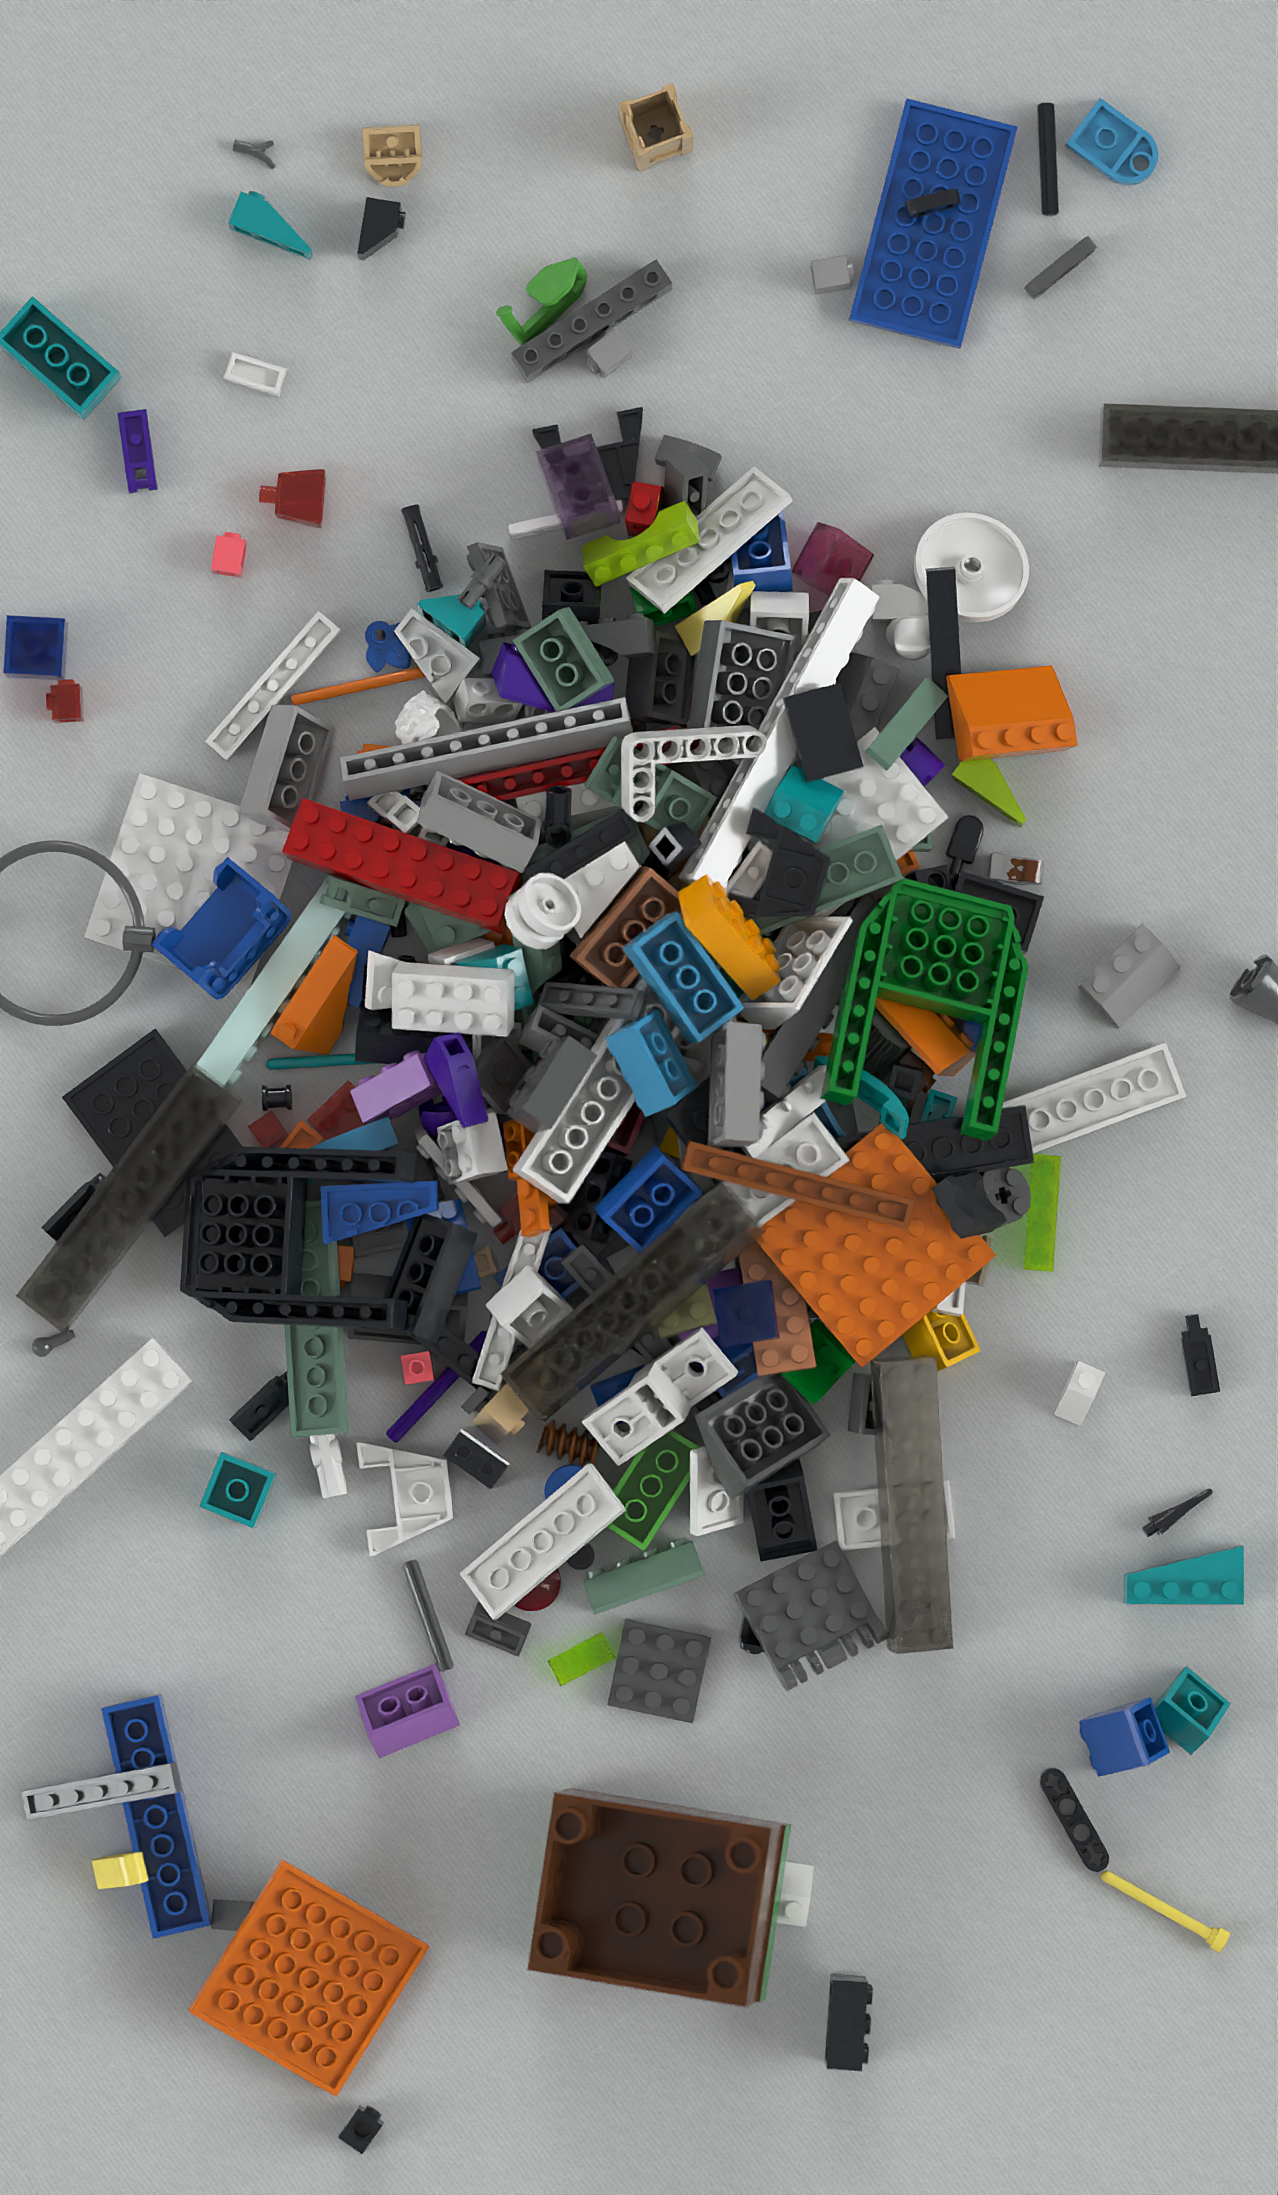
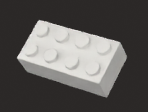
[392,962,514,1037]

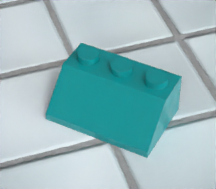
[417,594,487,649]

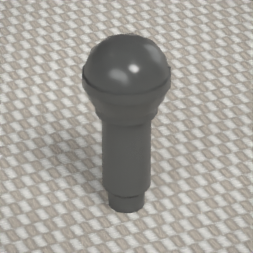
[32,1329,75,1357]

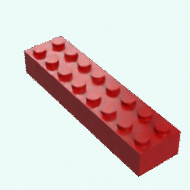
[282,798,523,934]

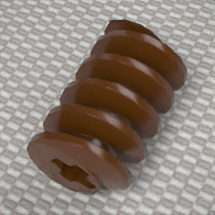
[536,1419,600,1467]

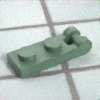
[319,875,405,927]

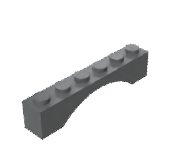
[479,613,657,678]

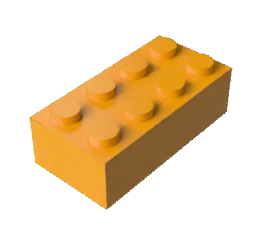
[678,874,781,1001]

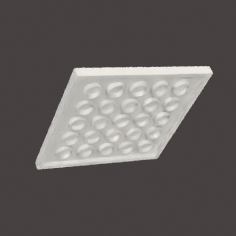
[84,773,294,991]

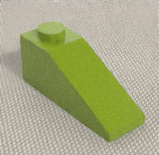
[950,759,1026,827]

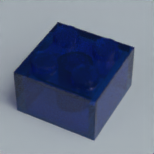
[3,615,68,681]

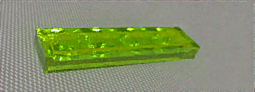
[1023,1154,1061,1272]

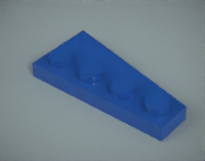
[320,1181,439,1245]

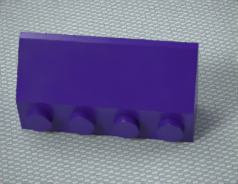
[491,642,615,712]

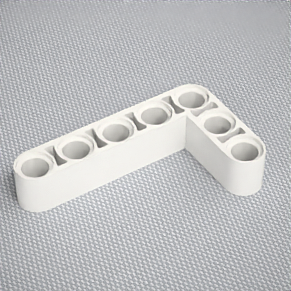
[621,725,768,822]

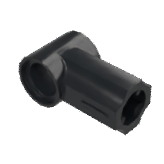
[543,785,572,848]

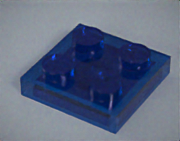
[713,1280,780,1348]

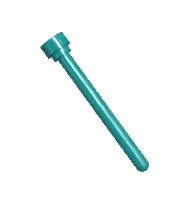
[266,1053,389,1070]

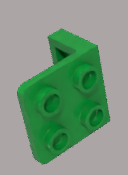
[780,1318,856,1404]

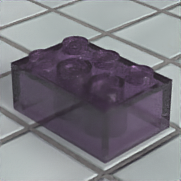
[536,433,620,541]

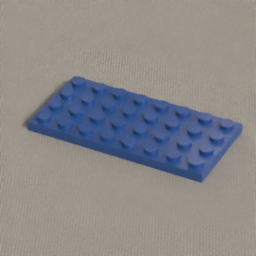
[849,98,1018,349]

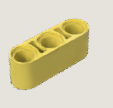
[92,1851,148,1889]

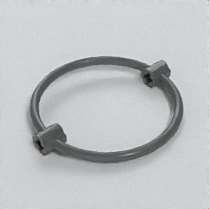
[0,840,156,1026]

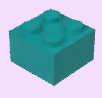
[199,1452,277,1528]

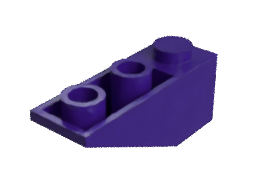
[423,1032,489,1128]

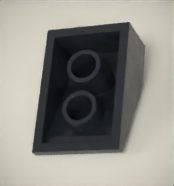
[747,1459,817,1562]

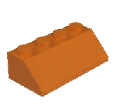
[875,997,976,1077]

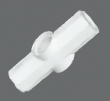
[309,1434,348,1499]

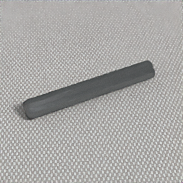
[403,1560,454,1672]

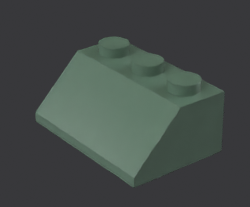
[512,607,615,712]

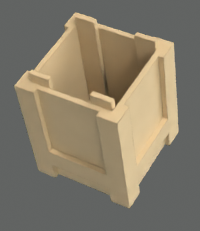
[619,83,693,172]

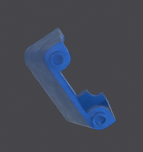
[151,857,292,1000]

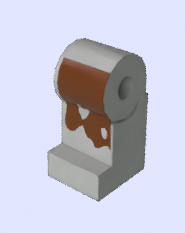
[988,853,1044,885]

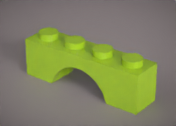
[582,501,699,587]

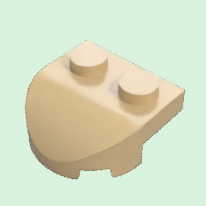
[362,124,422,187]

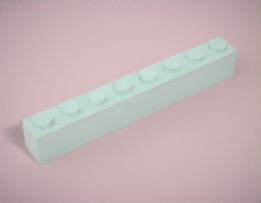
[194,877,353,1089]

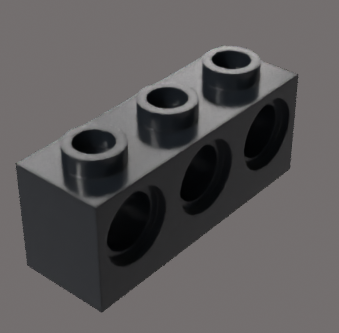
[563,1151,633,1244]

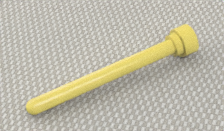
[1101,1871,1231,1953]

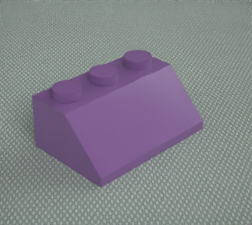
[350,1050,442,1123]
[355,1663,460,1758]

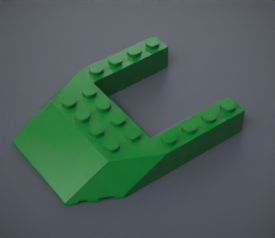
[820,878,1029,1141]

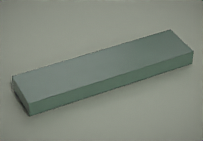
[865,677,948,771]

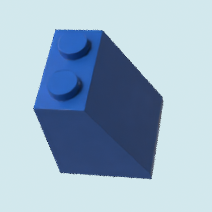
[1079,1697,1170,1777]

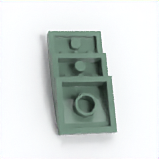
[584,736,718,835]

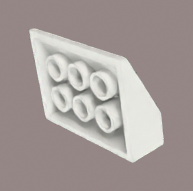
[739,917,853,1030]

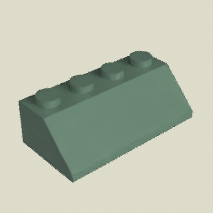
[583,1537,705,1615]

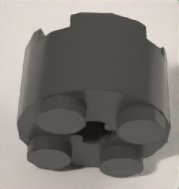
[980,1167,1031,1228]

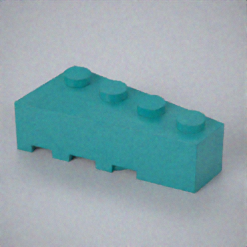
[1124,1545,1244,1605]

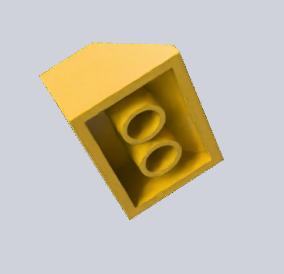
[902,1310,981,1378]

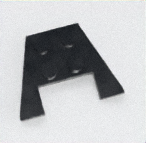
[532,407,643,509]
[728,807,830,918]

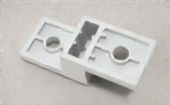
[582,1327,738,1466]

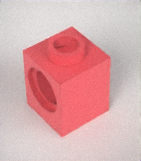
[211,532,247,578]
[400,1351,435,1385]

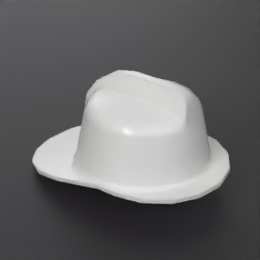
[886,614,930,660]

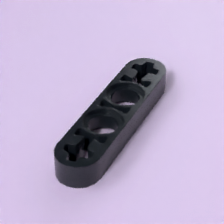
[1039,1768,1109,1872]

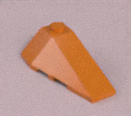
[270,935,358,1055]

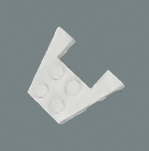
[357,1442,454,1556]

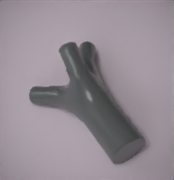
[233,140,275,169]

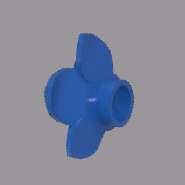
[365,621,411,673]

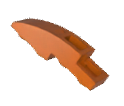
[503,1119,556,1238]

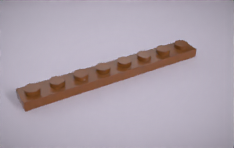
[681,1141,915,1229]

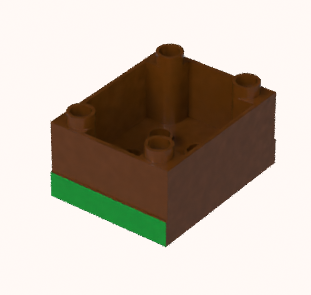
[527,1788,791,2007]

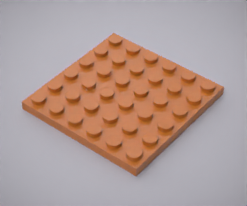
[750,1123,997,1368]
[188,1859,430,2097]

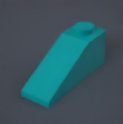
[228,191,313,260]

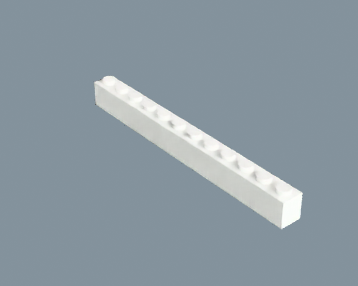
[679,578,880,889]

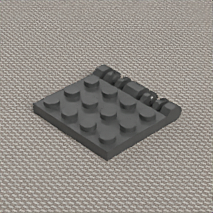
[734,1540,889,1691]

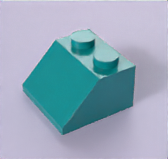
[765,765,845,843]
[454,944,534,1011]
[1154,1666,1231,1755]

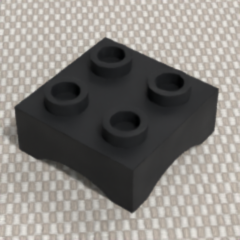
[932,1171,1007,1239]

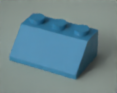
[606,1008,698,1117]

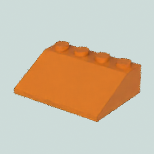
[946,665,1078,762]

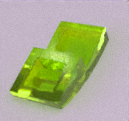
[547,1631,616,1686]

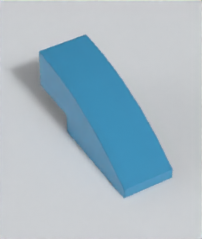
[310,1116,399,1150]

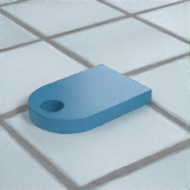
[1065,98,1158,185]

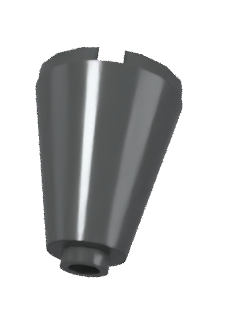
[1230,955,1278,1024]

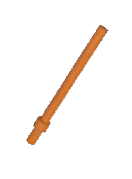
[291,667,426,705]

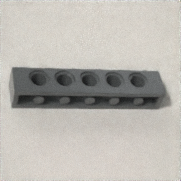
[511,259,672,383]

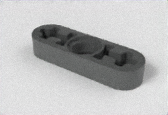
[1024,236,1098,300]

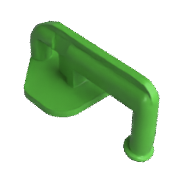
[496,257,587,345]

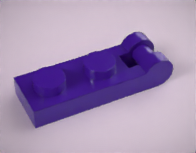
[118,409,158,494]

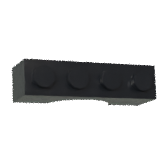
[641,822,702,882]

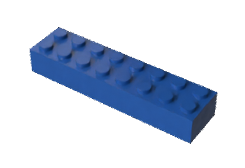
[101,1694,212,1939]

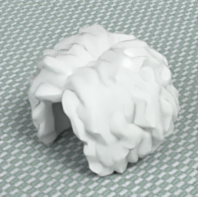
[395,690,464,744]

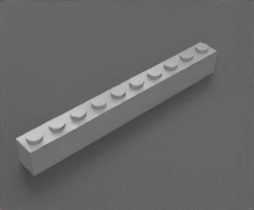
[340,697,633,801]

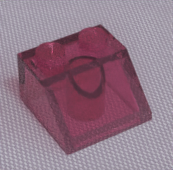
[792,522,874,596]

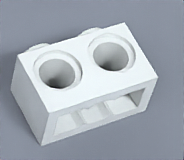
[453,678,522,723]

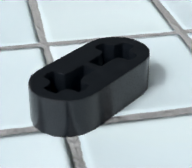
[905,189,961,218]

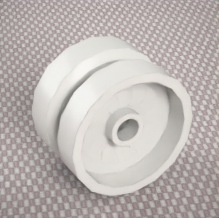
[505,873,581,949]

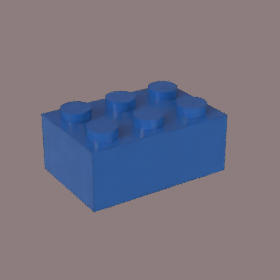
[594,1145,703,1255]

